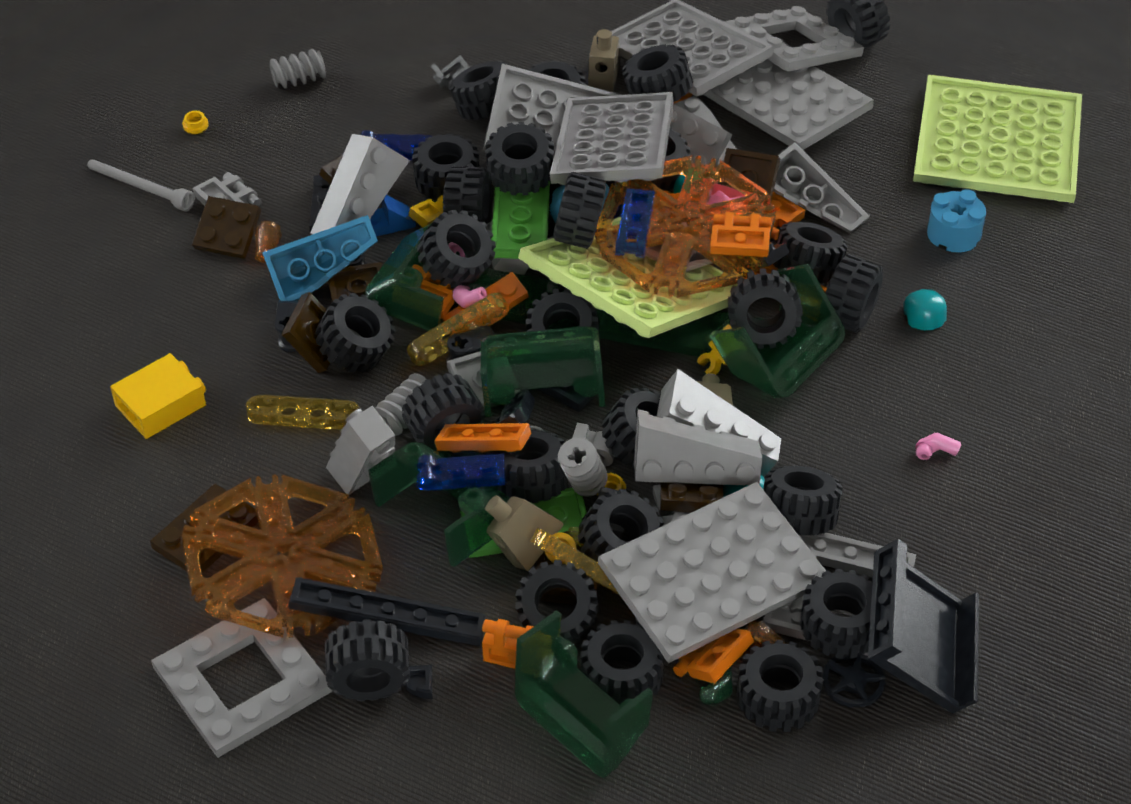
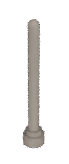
[87,159,195,212]

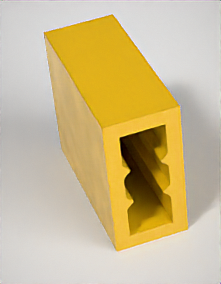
[110,353,206,439]

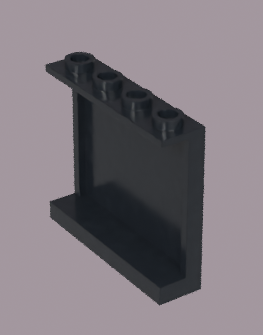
[868,539,979,714]

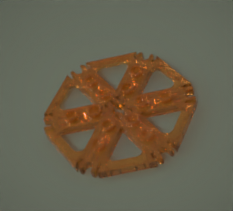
[595,155,776,298]
[182,474,383,638]

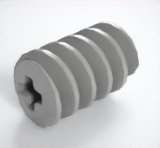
[269,49,326,89]
[375,373,427,436]
[558,438,608,497]

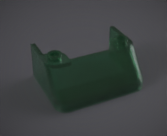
[365,223,460,334]
[709,264,845,398]
[480,326,605,417]
[368,443,510,567]
[514,611,653,778]

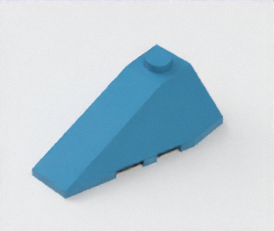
[262,215,378,301]

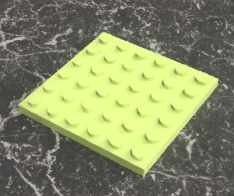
[913,75,1082,203]
[518,215,738,338]

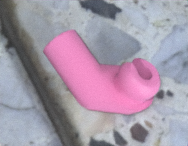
[453,285,487,308]
[915,433,961,460]

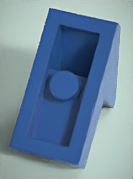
[370,195,416,237]

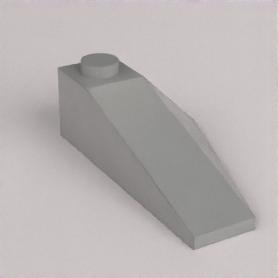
[774,142,870,233]

